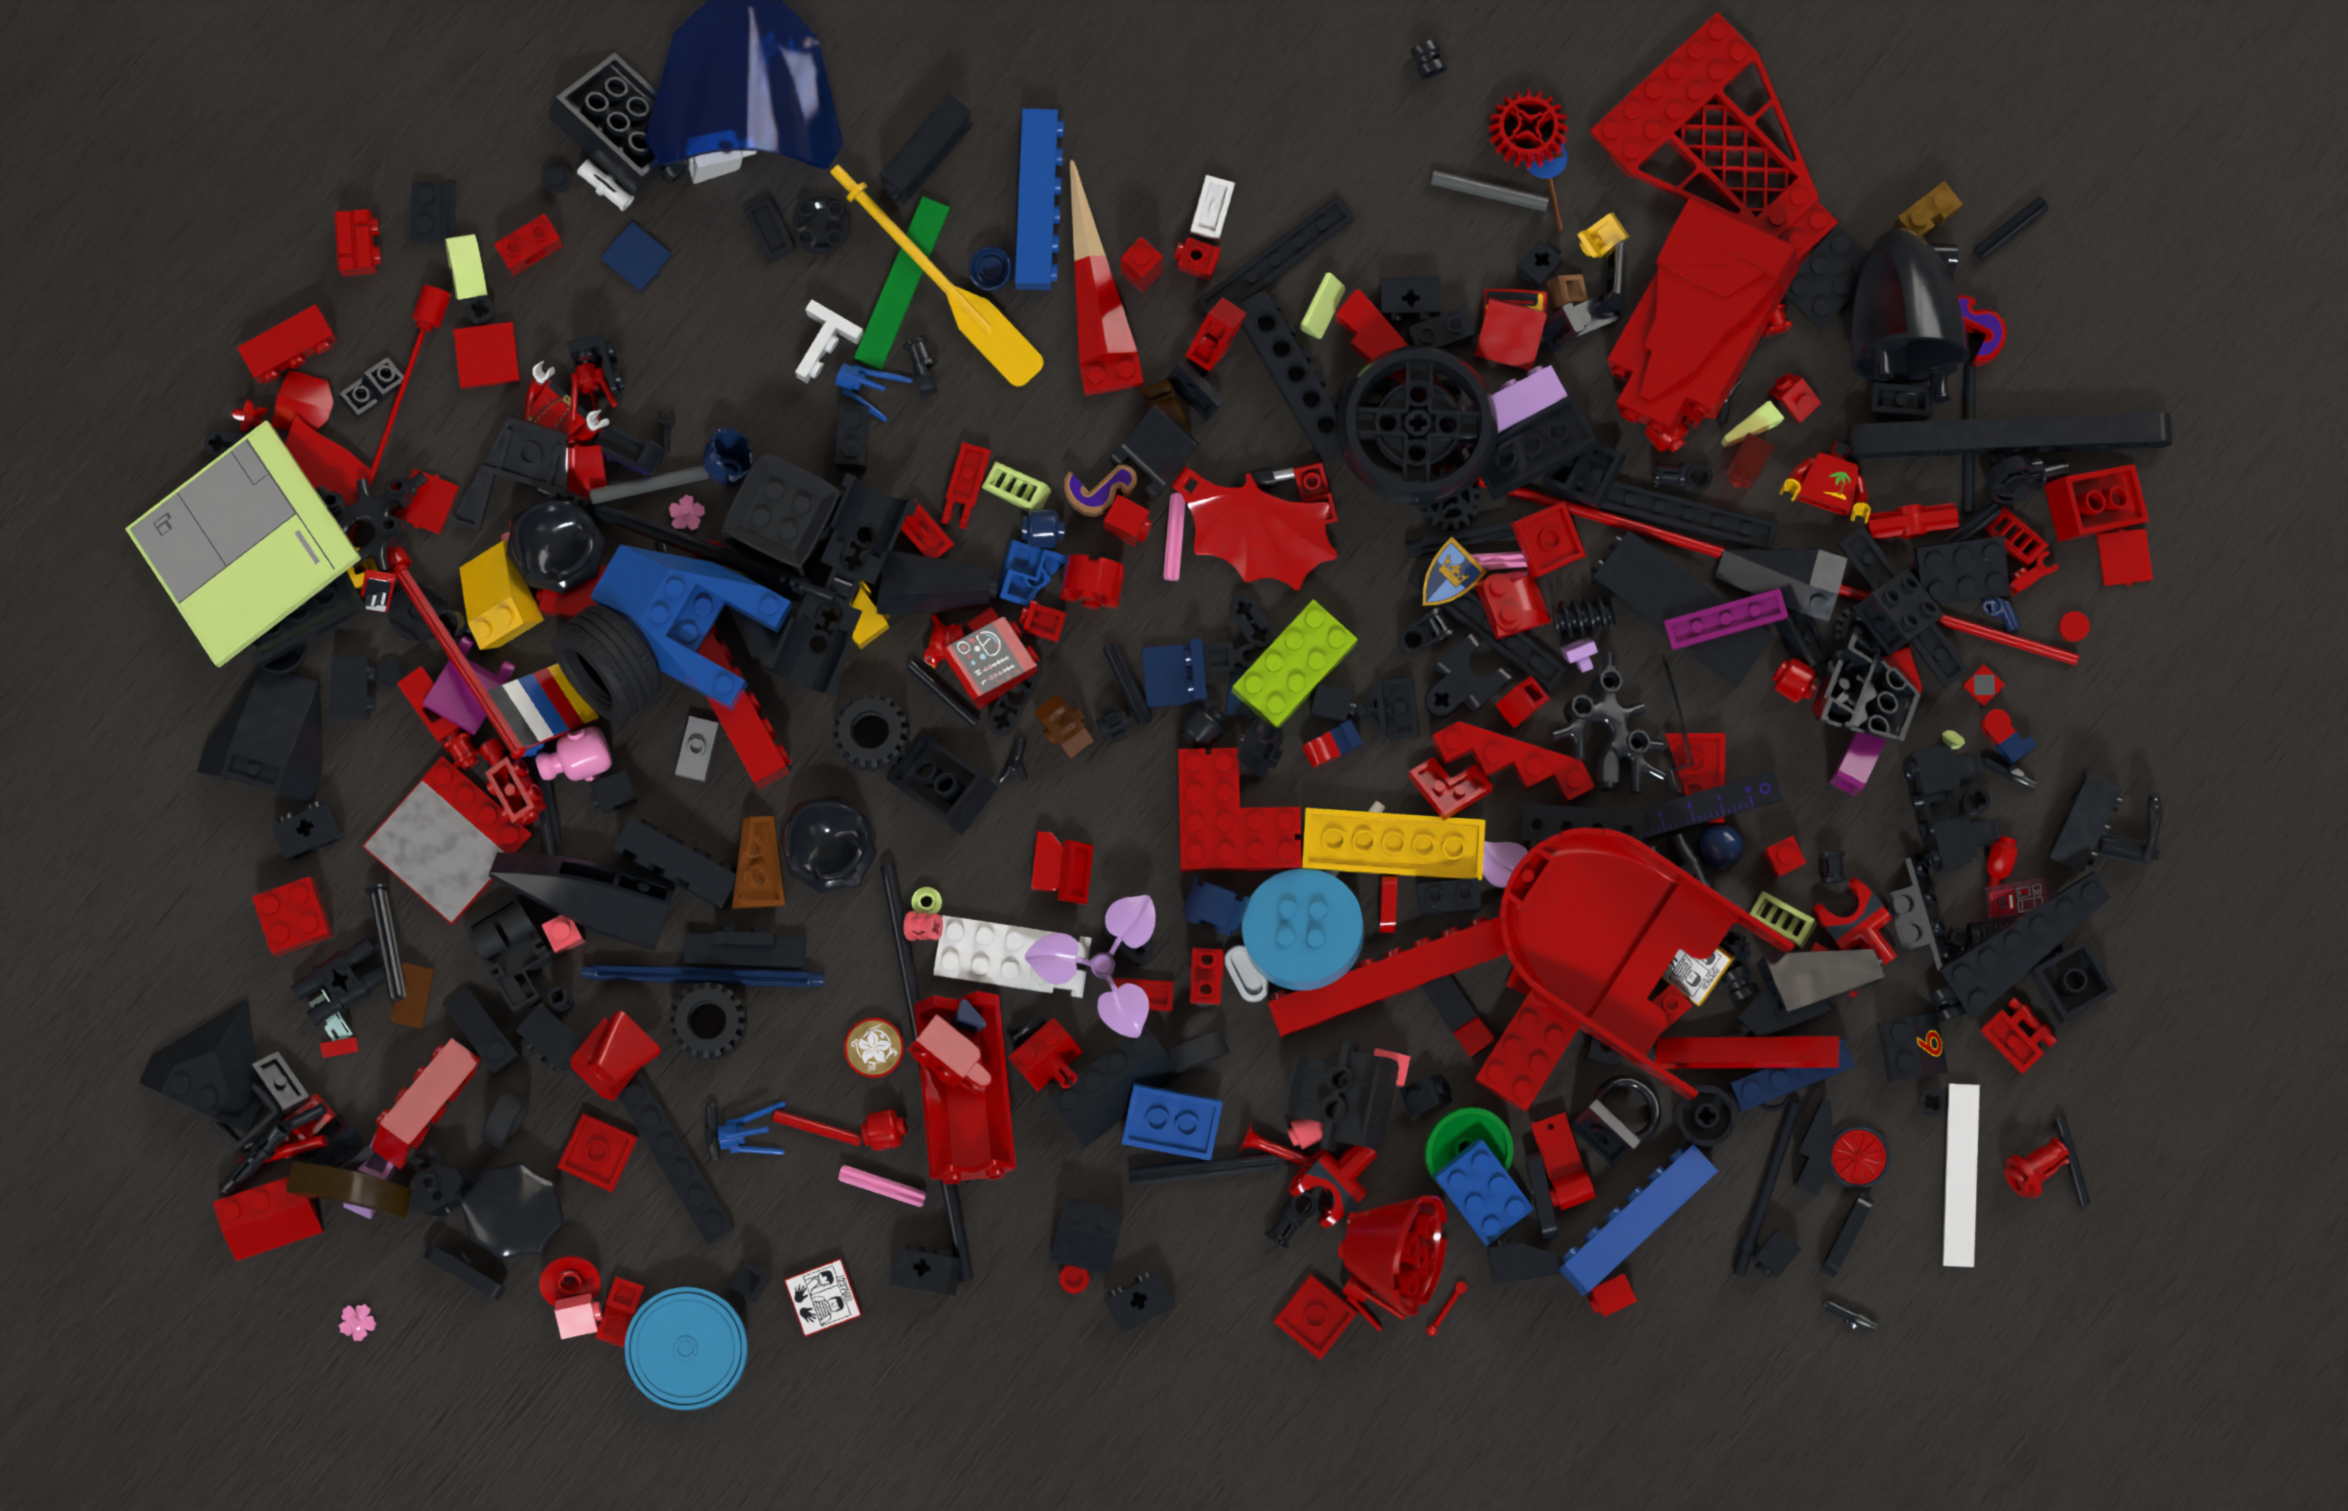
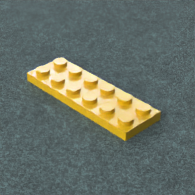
[1301,808,1485,881]

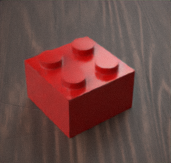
[252,877,334,957]

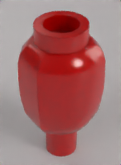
[1986,835,2018,891]

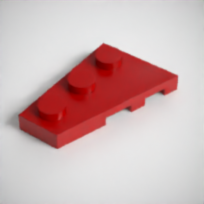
[1665,733,1726,824]

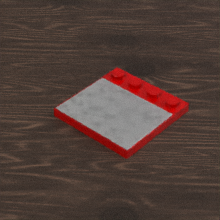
[362,756,533,925]

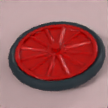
[1828,1125,1891,1189]

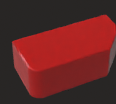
[1031,831,1063,892]

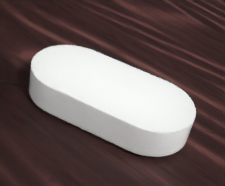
[1225,945,1269,1002]

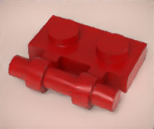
[1979,996,2058,1075]

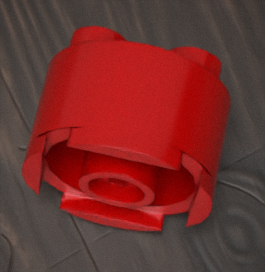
[1059,554,1125,610]

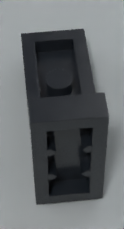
[1542,294,1623,354]

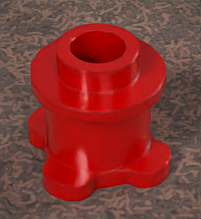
[1762,304,1793,337]
[443,731,481,770]

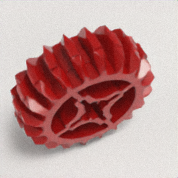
[1488,89,1569,169]

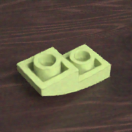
[445,234,487,299]

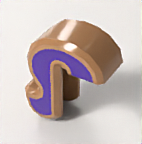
[1064,465,1137,517]

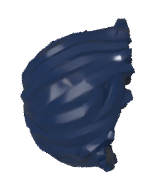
[703,428,754,487]

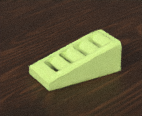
[1721,401,1784,447]
[982,461,1051,512]
[1749,891,1817,949]

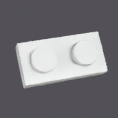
[1190,175,1235,241]

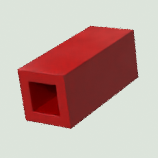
[1121,237,1163,293]
[397,666,464,745]

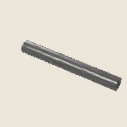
[1431,170,1549,212]
[589,465,709,504]

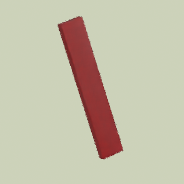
[1655,1036,1840,1069]

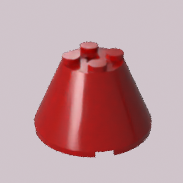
[1338,1194,1448,1316]

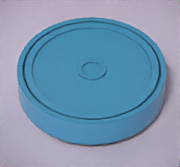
[1242,869,1364,990]
[624,1287,749,1410]

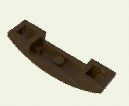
[286,1162,412,1220]

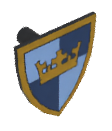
[1422,535,1487,606]

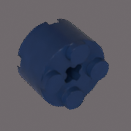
[1182,877,1251,936]

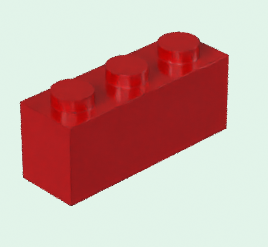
[237,304,337,384]

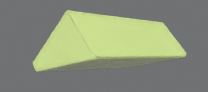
[1301,272,1345,339]

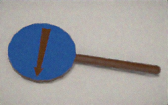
[1524,137,1567,232]

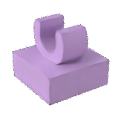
[1560,636,1598,673]

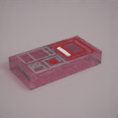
[1985,877,2048,919]

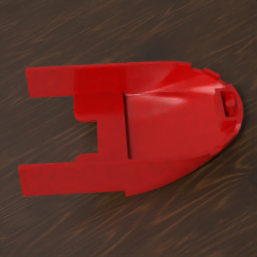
[1500,827,1795,1100]

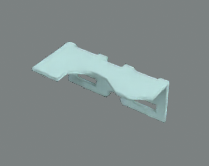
[309,990,354,1041]

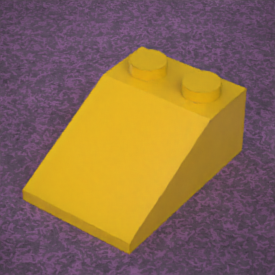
[459,540,544,650]

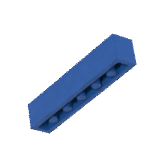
[1015,108,1064,290]
[1558,1144,1718,1296]

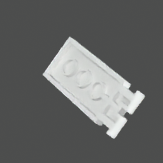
[933,915,1092,998]

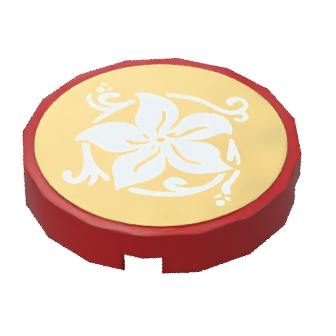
[844,1018,904,1078]

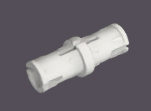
[577,159,634,211]

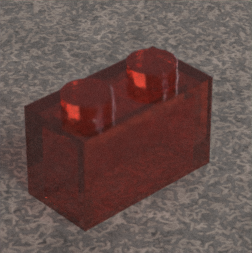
[1725,432,1774,489]

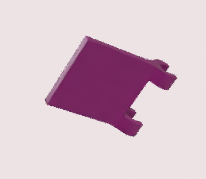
[422,636,516,735]

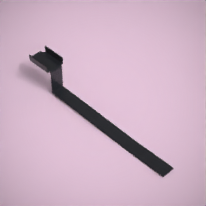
[1663,661,1694,793]

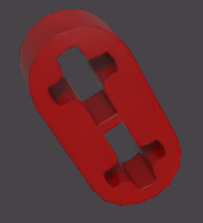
[1379,875,1398,933]

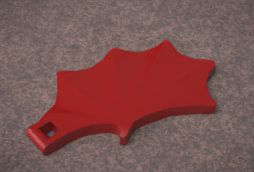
[1171,465,1338,591]

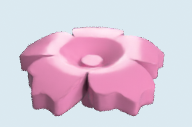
[668,495,705,531]
[339,1304,377,1341]

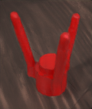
[570,363,617,436]
[1342,1275,1406,1331]

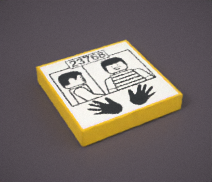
[1662,945,1734,1006]

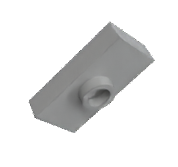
[675,716,719,782]

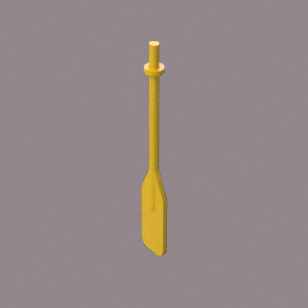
[830,164,1043,387]

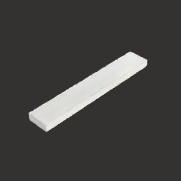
[1942,1083,1980,1267]

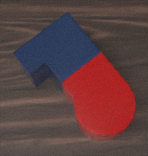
[1981,709,2037,766]
[1301,719,1363,769]

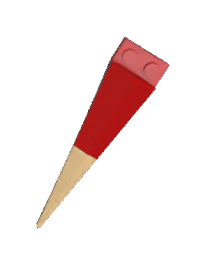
[1070,160,1144,396]

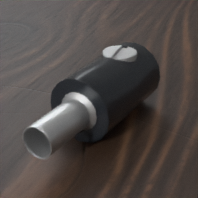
[1236,466,1295,491]

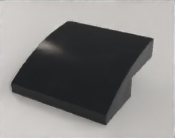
[296,1113,374,1172]

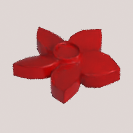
[231,398,267,432]

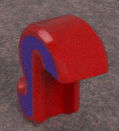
[1957,294,2007,367]

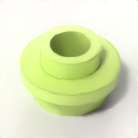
[912,887,942,915]

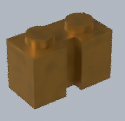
[1893,181,1963,238]

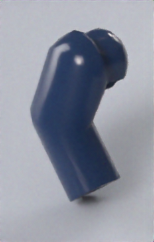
[1982,597,2022,632]

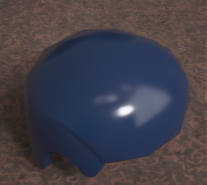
[969,246,1014,291]
[1697,824,1745,870]

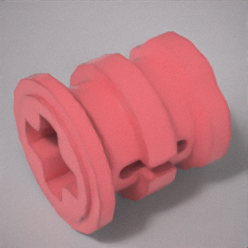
[904,911,943,941]

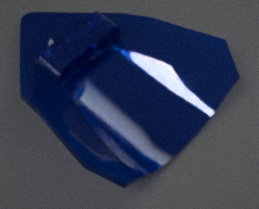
[645,0,844,169]

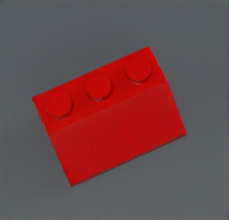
[213,1177,324,1261]

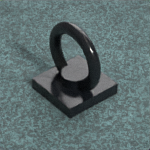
[1570,1075,1662,1168]

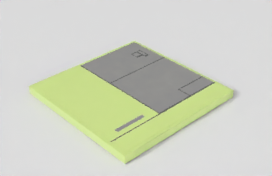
[125,420,362,668]

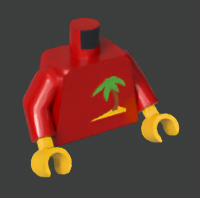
[1779,441,1871,523]

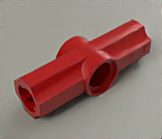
[1865,502,1959,540]

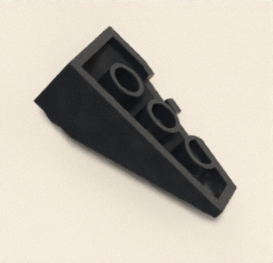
[1715,548,1848,621]

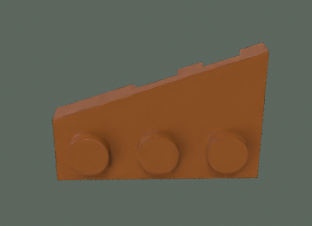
[732,816,785,909]

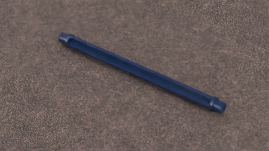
[582,963,824,988]

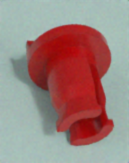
[2004,1137,2070,1199]

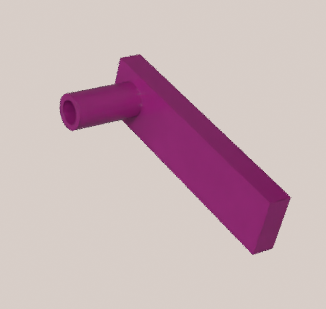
[1664,588,1788,651]

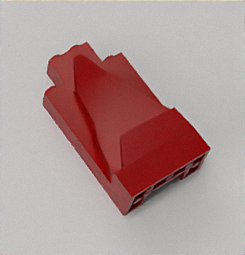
[1607,198,1799,437]

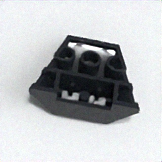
[1811,625,1921,743]

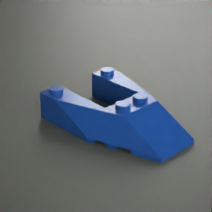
[590,545,793,711]

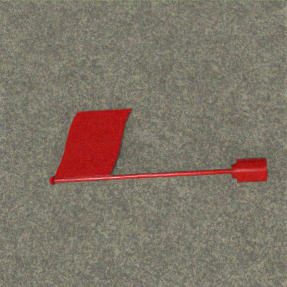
[285,285,451,544]

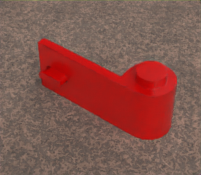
[1530,1112,1596,1211]

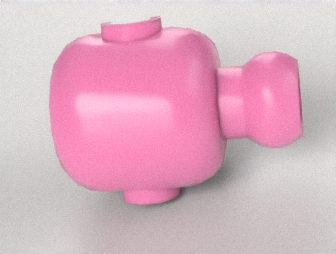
[535,726,612,781]

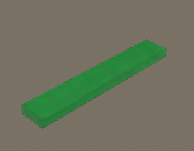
[854,196,950,371]

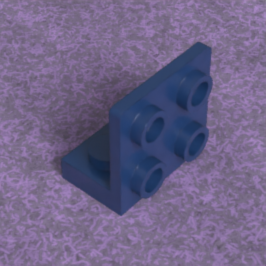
[1142,638,1207,708]

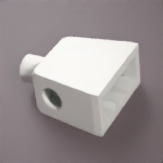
[685,131,756,184]

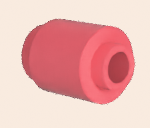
[1287,1118,1325,1150]

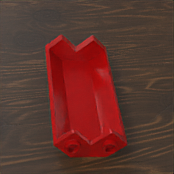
[914,991,1016,1185]

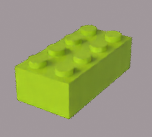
[1232,599,1358,729]

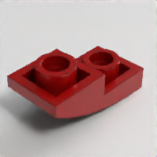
[1293,461,1338,524]

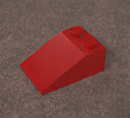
[2044,464,2149,542]

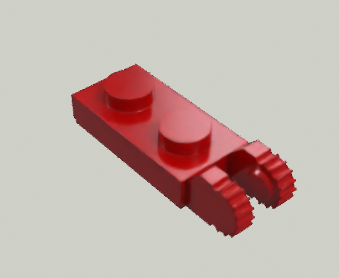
[941,442,991,530]

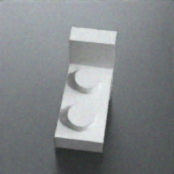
[795,299,864,383]

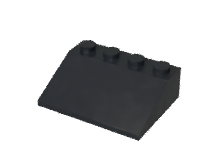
[548,52,700,196]

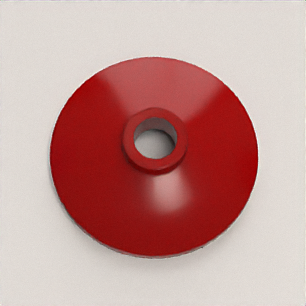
[539,1256,601,1306]

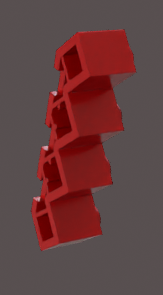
[1431,721,1595,805]

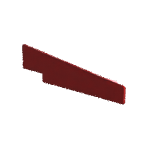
[1334,290,1453,403]

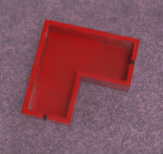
[1178,748,1302,873]

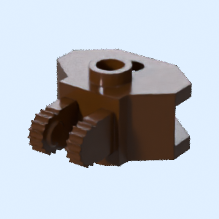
[1034,694,1094,760]

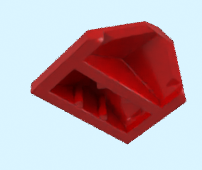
[272,370,334,432]

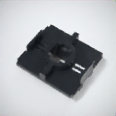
[1236,718,1284,779]

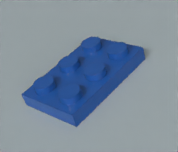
[1121,1083,1223,1161]
[1432,1138,1534,1246]

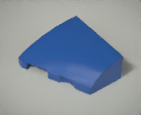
[996,540,1068,606]

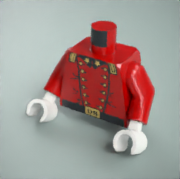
[523,361,609,447]

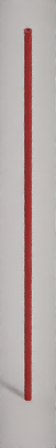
[1419,456,2079,666]

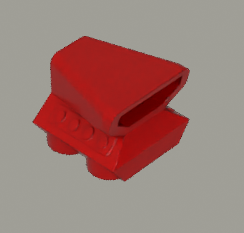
[570,1011,661,1101]

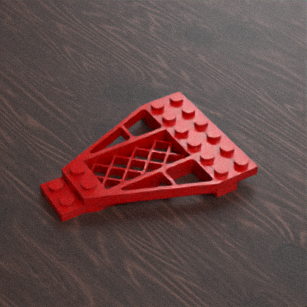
[1589,12,1838,261]

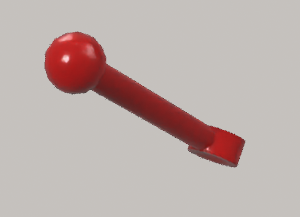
[1426,1282,1467,1336]

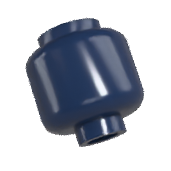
[1022,509,1065,549]

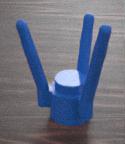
[835,363,913,422]
[718,1101,786,1155]

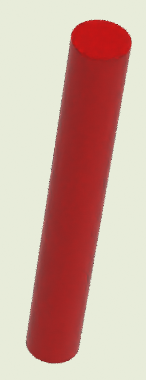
[773,1110,863,1147]
[239,1135,327,1163]

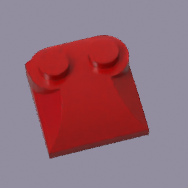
[1475,568,1552,640]

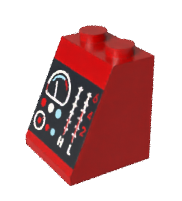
[941,617,1039,710]

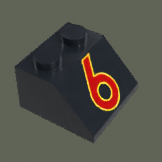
[1877,1013,1948,1083]

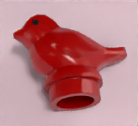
[923,613,966,669]

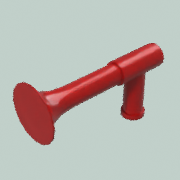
[1239,1122,1312,1171]

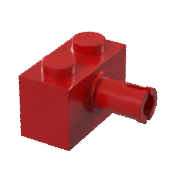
[1008,1018,1083,1092]

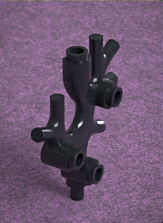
[316,472,428,573]
[1549,652,1666,794]

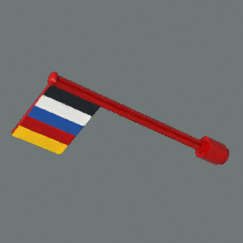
[386,545,599,759]

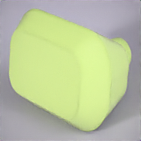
[1942,730,1965,749]

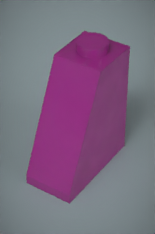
[1828,731,1886,796]

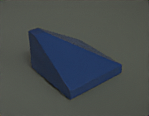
[950,999,986,1034]

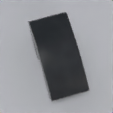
[338,357,404,420]

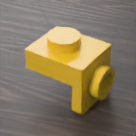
[1577,213,1629,258]

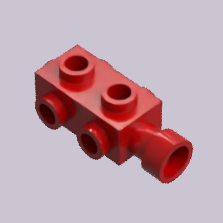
[479,738,547,825]

